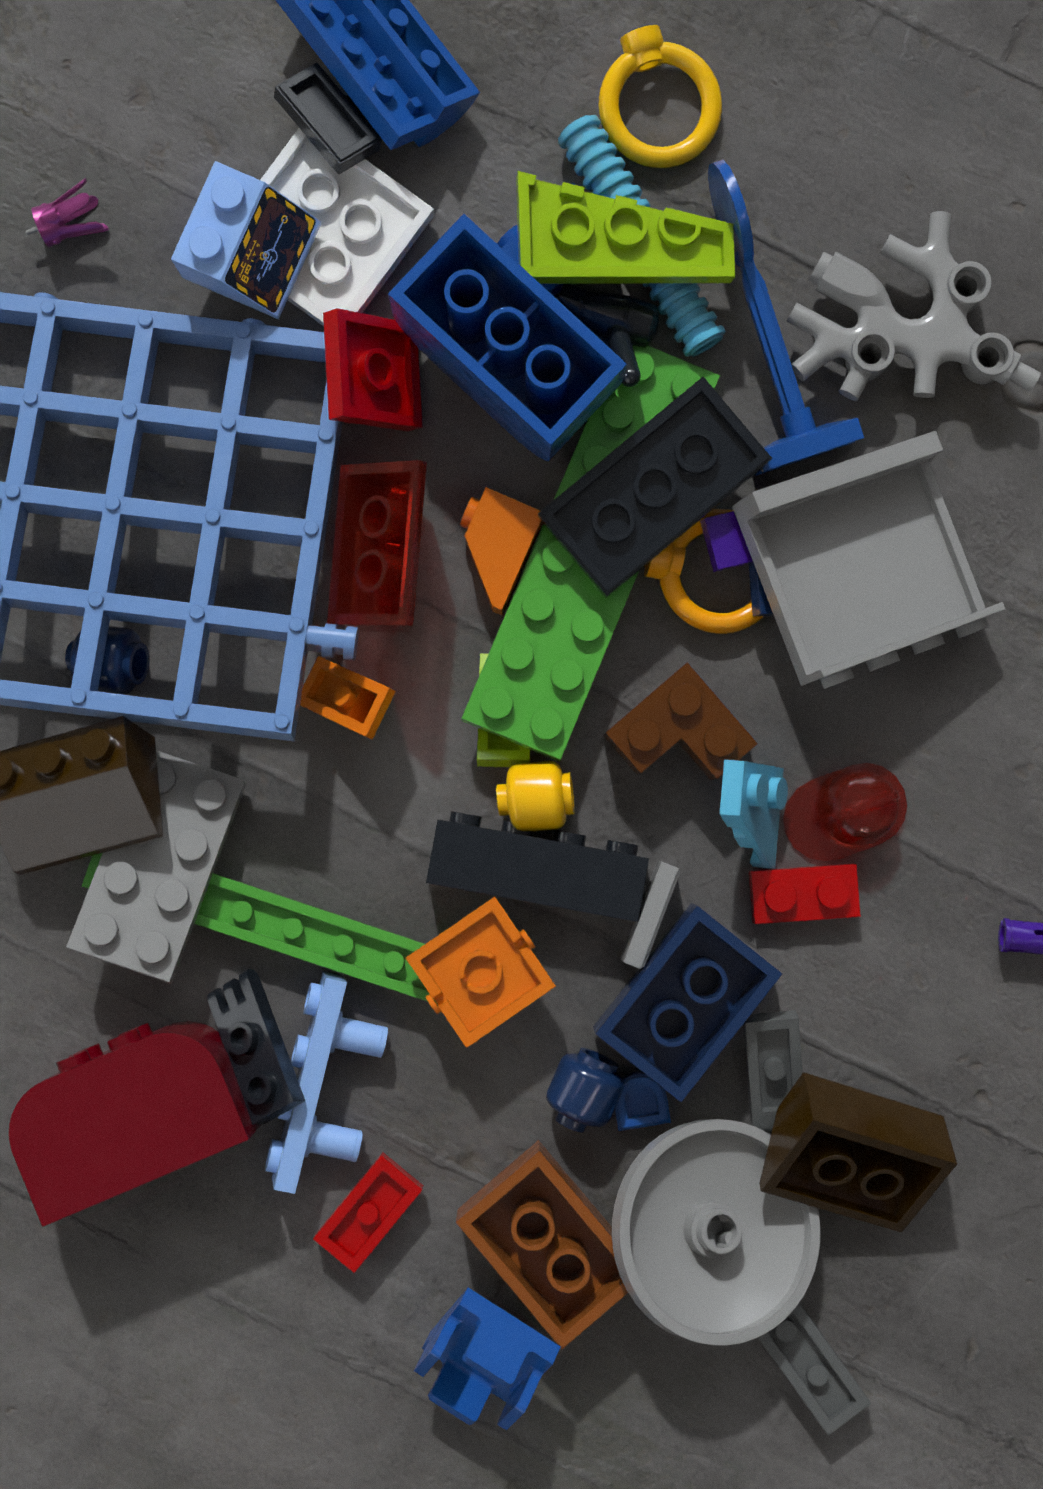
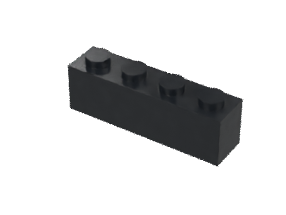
[426,811,649,922]

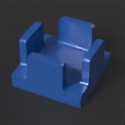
[414,1287,561,1430]

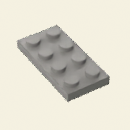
[66,750,246,984]

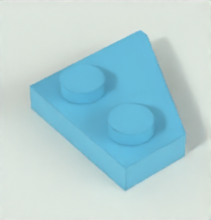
[720,760,788,869]

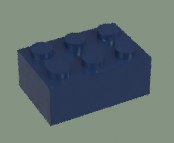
[593,903,782,1102]

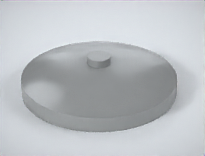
[612,1119,820,1346]

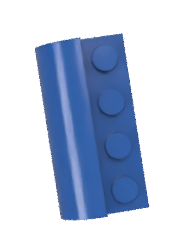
[276,0,480,150]

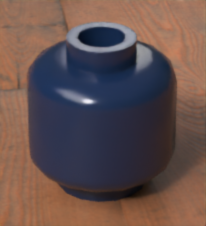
[65,626,150,695]
[546,1048,624,1133]

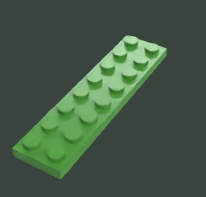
[461,346,720,762]

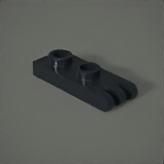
[207,969,305,1125]

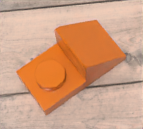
[300,656,396,740]

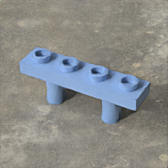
[265,971,388,1194]

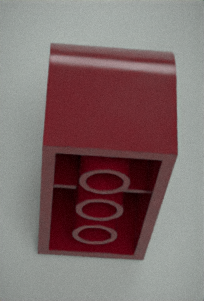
[9,1021,261,1227]

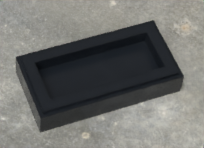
[274,62,382,175]

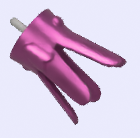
[25,178,109,248]

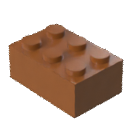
[456,1140,628,1349]

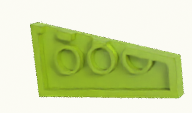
[516,171,735,284]

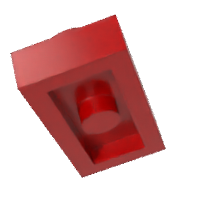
[749,863,861,924]
[313,1152,424,1273]

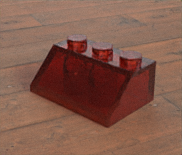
[327,460,427,632]

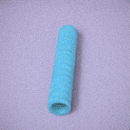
[558,115,726,357]

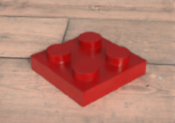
[323,308,423,431]

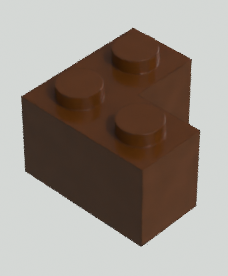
[603,662,758,780]

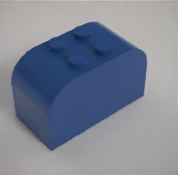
[388,214,627,461]

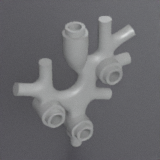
[786,211,1041,401]

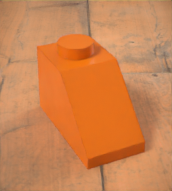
[460,487,543,615]

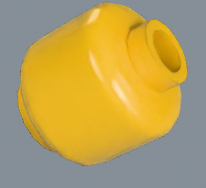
[496,761,575,832]

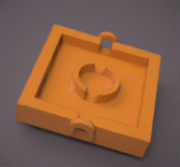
[406,897,556,1048]

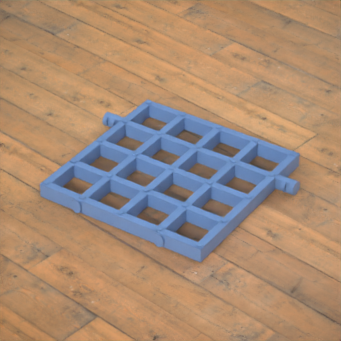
[0,292,359,741]

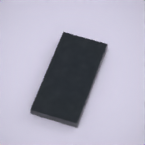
[538,377,772,598]

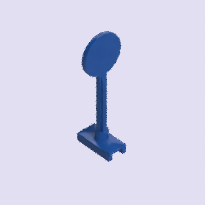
[708,160,864,476]

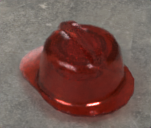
[783,763,907,861]

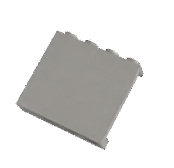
[732,431,1005,689]

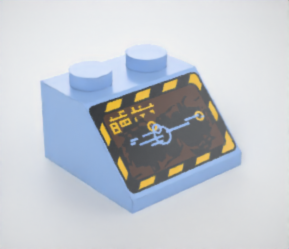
[171,161,321,320]

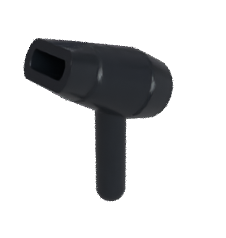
[559,284,659,387]

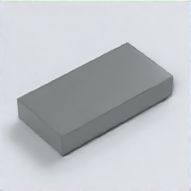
[620,860,680,969]

